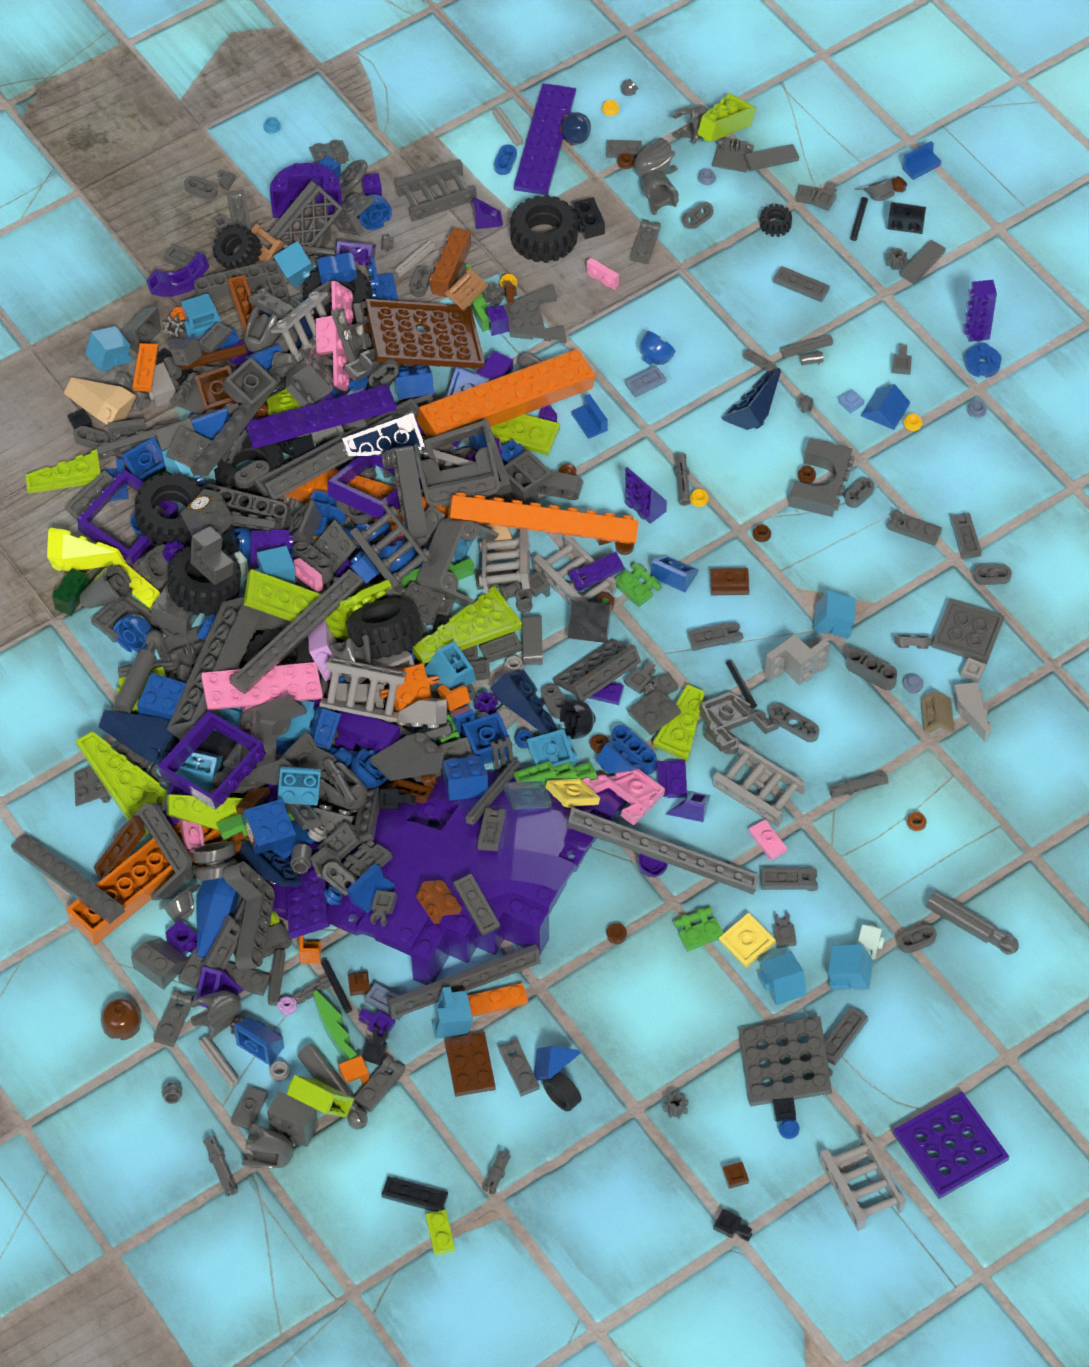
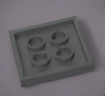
[932,599,1005,664]

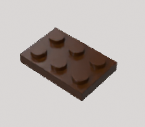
[444,1032,496,1097]

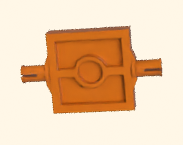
[379,663,439,711]

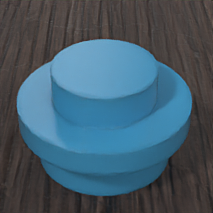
[263,117,281,133]

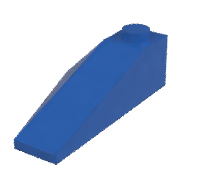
[197,877,240,958]

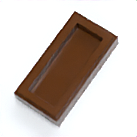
[236,787,271,814]

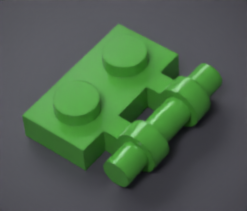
[615,563,662,607]
[673,907,724,952]

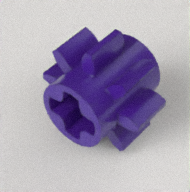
[163,540,185,563]
[474,691,498,715]

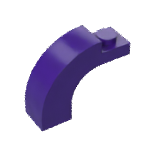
[146,252,209,297]

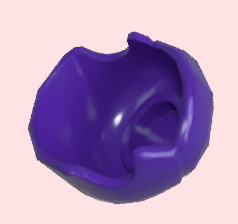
[638,854,668,878]

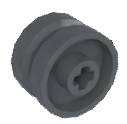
[191,841,238,880]

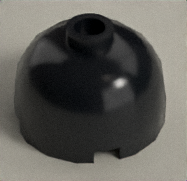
[560,700,596,739]

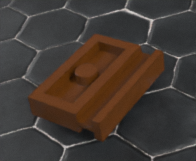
[710,568,750,596]

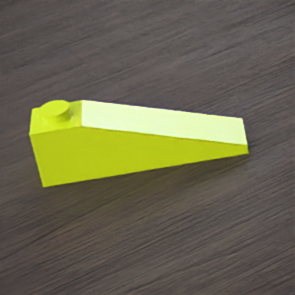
[47,528,126,572]

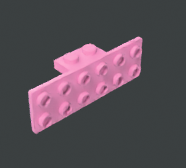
[316,281,353,393]
[201,662,323,713]

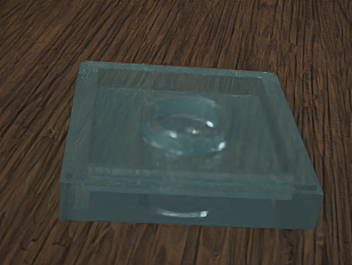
[503,781,552,810]

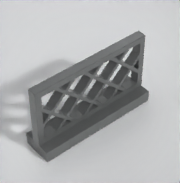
[268,181,345,255]
[553,639,641,702]

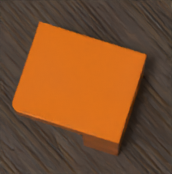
[437,685,471,712]
[299,935,321,964]
[338,1056,370,1085]

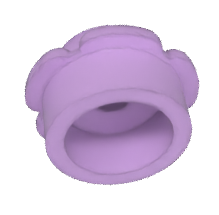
[277,996,297,1016]

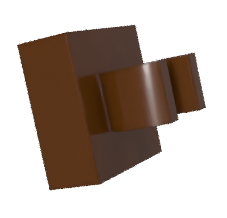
[348,972,370,996]

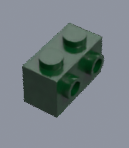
[52,569,90,616]

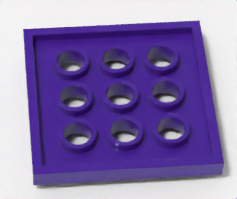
[892,1091,1010,1199]

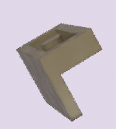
[921,690,954,734]

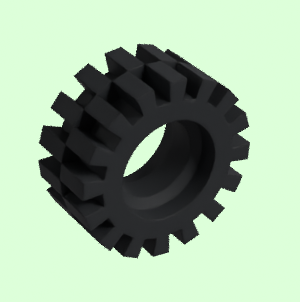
[760,204,792,237]

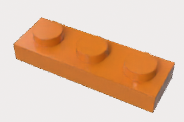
[133,343,159,392]
[468,983,528,1017]

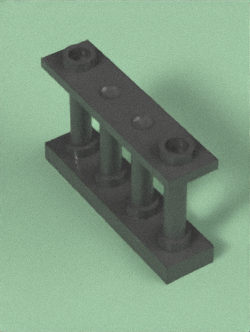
[395,159,477,222]
[350,503,434,593]

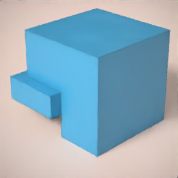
[274,241,315,288]
[181,294,221,337]
[85,326,132,372]
[256,546,295,585]
[813,590,856,639]
[828,944,873,990]
[758,951,807,1005]
[432,987,473,1039]

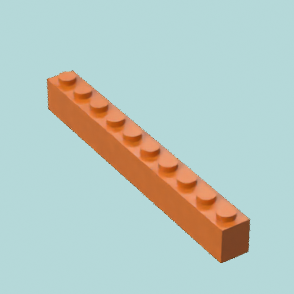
[448,493,639,544]

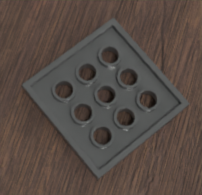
[739,1016,832,1107]

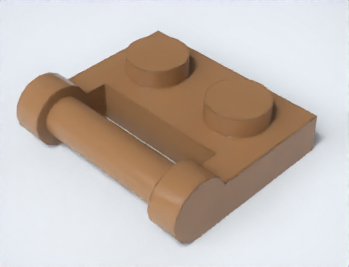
[239,224,284,263]
[444,268,489,311]

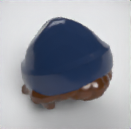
[560,112,591,146]

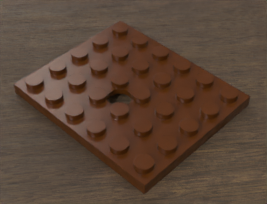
[365,299,485,369]

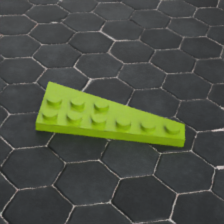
[412,585,523,664]
[75,731,167,836]

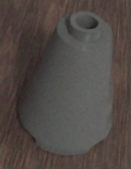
[80,564,133,609]

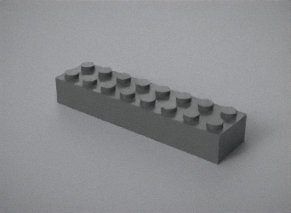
[167,597,262,740]

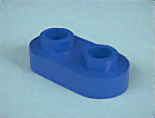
[494,145,517,175]

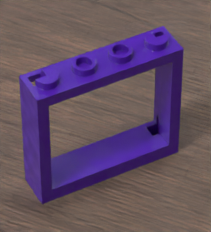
[327,455,423,519]
[77,470,179,567]
[157,711,266,810]

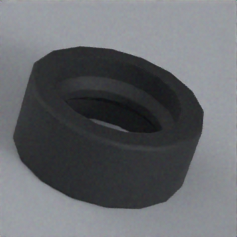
[543,1072,582,1111]

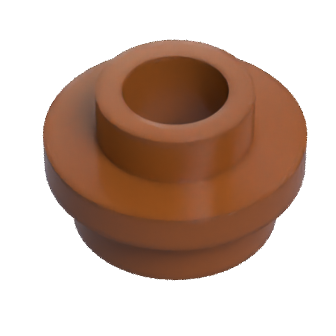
[907,812,927,831]

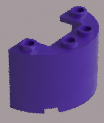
[270,163,342,218]

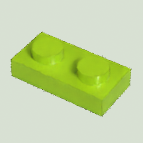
[425,1210,455,1256]

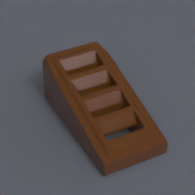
[390,779,433,803]

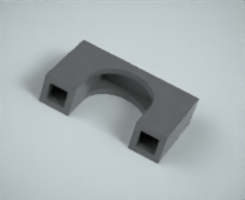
[789,438,855,517]

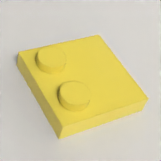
[545,779,600,808]
[719,913,776,968]

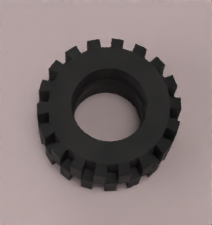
[213,224,262,270]

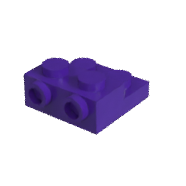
[250,529,293,569]

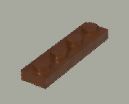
[93,816,146,881]

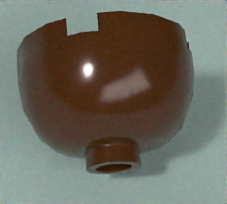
[101,998,142,1040]

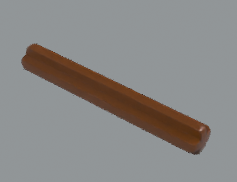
[177,344,248,370]

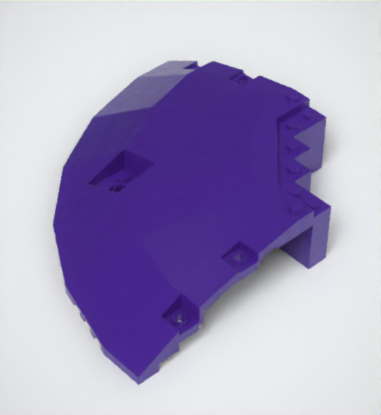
[271,770,627,985]

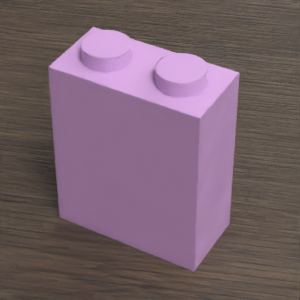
[308,620,341,682]

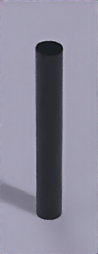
[850,197,868,241]
[726,660,757,709]
[321,960,353,1013]

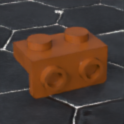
[416,880,462,924]

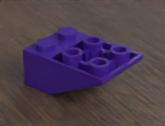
[625,467,667,524]

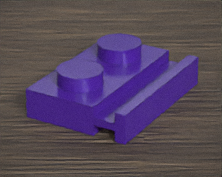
[657,760,687,798]

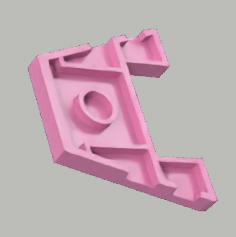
[582,769,665,825]

